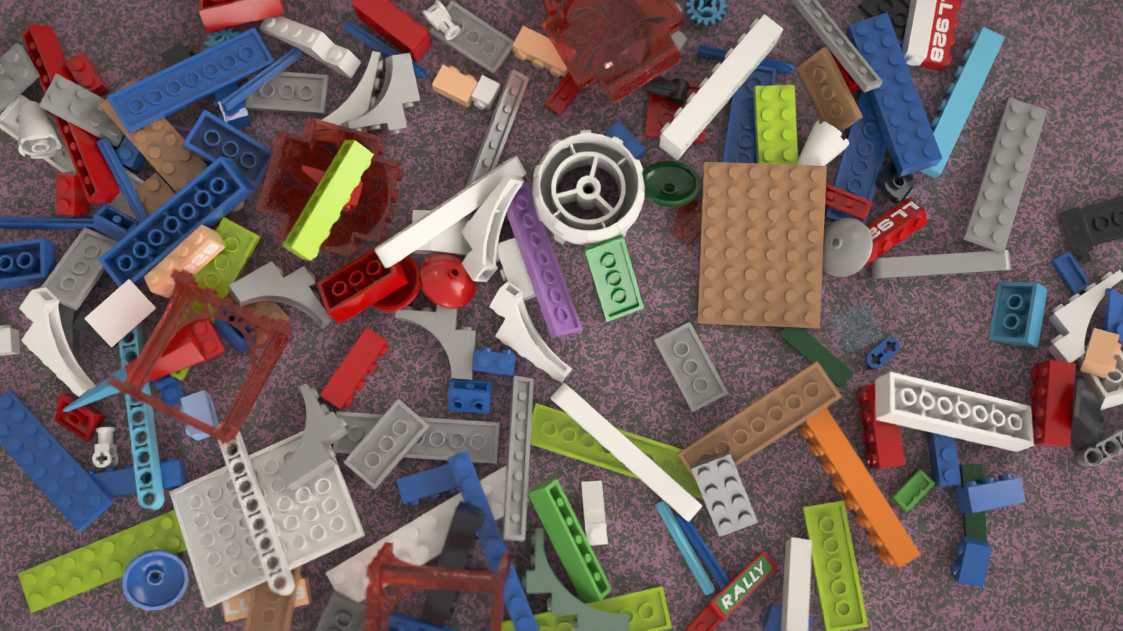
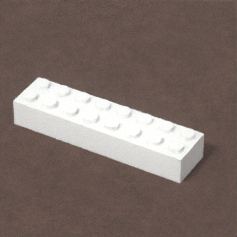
[659,14,783,161]
[875,372,1034,452]

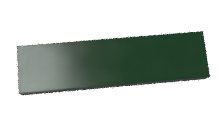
[778,327,854,388]
[960,464,988,542]

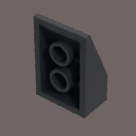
[1070,379,1105,448]

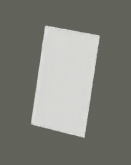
[84,279,156,348]

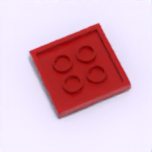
[645,83,706,144]

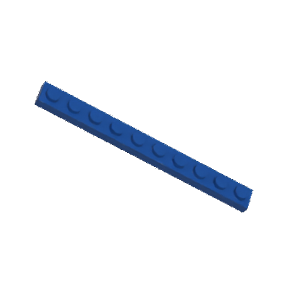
[447,450,540,631]

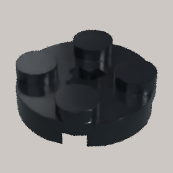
[875,163,915,204]

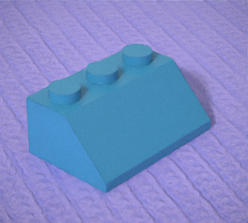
[988,282,1048,348]

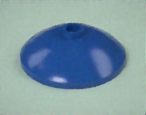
[122,550,189,610]

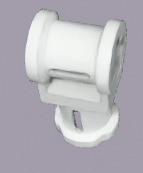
[422,0,460,40]
[92,427,119,468]

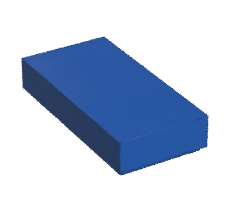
[1051,251,1091,295]

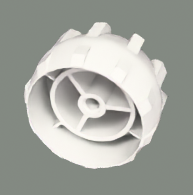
[532,130,645,247]

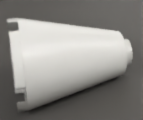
[18,101,62,159]
[797,121,849,166]

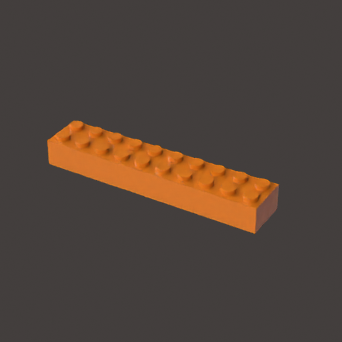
[798,407,921,568]

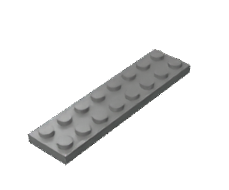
[963,97,1047,253]
[333,411,500,464]

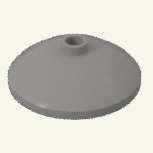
[822,218,873,277]

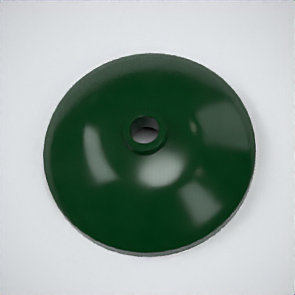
[642,161,700,207]

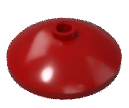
[419,253,477,309]
[373,256,421,312]

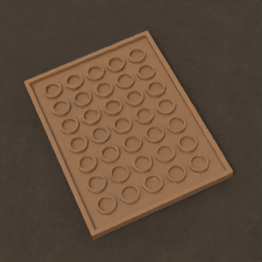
[697,162,827,328]

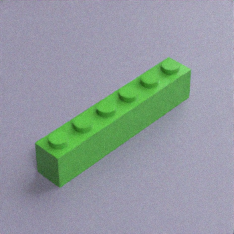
[527,479,612,603]

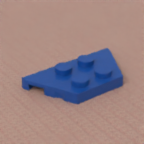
[1102,288,1123,344]

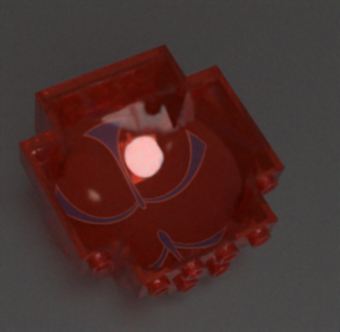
[541,0,686,104]
[257,117,404,258]

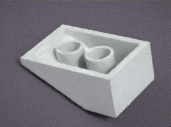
[412,210,472,256]
[1077,345,1123,410]

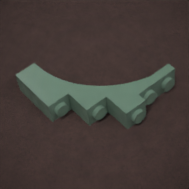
[522,528,629,631]

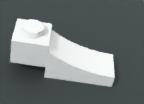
[581,480,608,545]

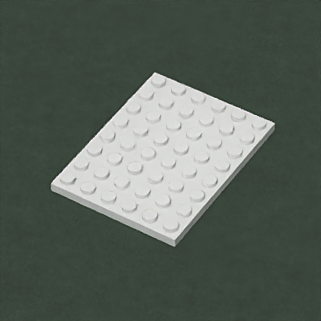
[169,431,365,608]

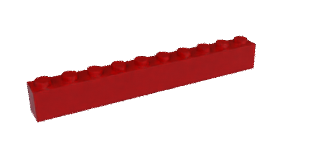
[21,24,121,203]

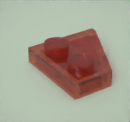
[672,200,702,246]

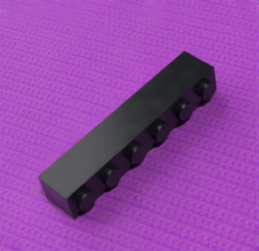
[420,501,485,628]

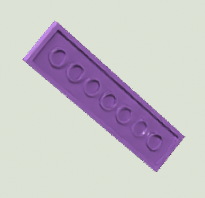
[506,182,583,338]

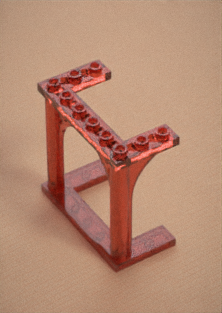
[107,269,294,447]
[364,542,511,631]

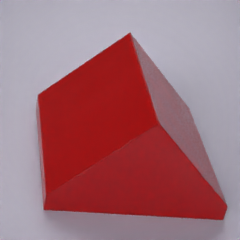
[55,392,107,443]

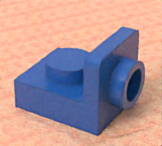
[154,375,186,408]

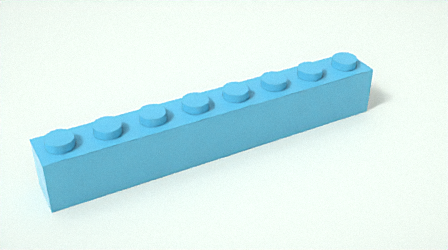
[920,27,1005,179]

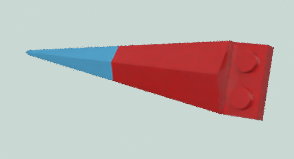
[63,314,227,412]

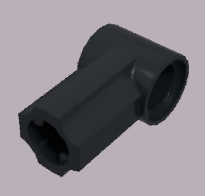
[647,75,690,105]

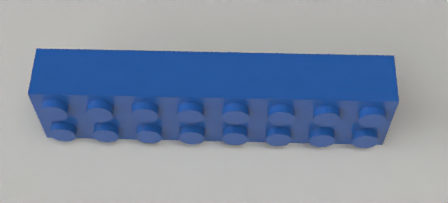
[846,13,942,177]
[98,156,255,288]

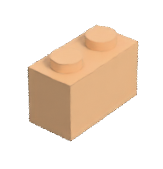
[432,65,478,108]
[1080,328,1121,378]

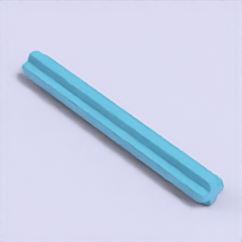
[655,500,715,595]

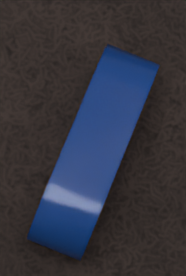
[865,337,900,369]

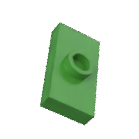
[890,469,935,512]

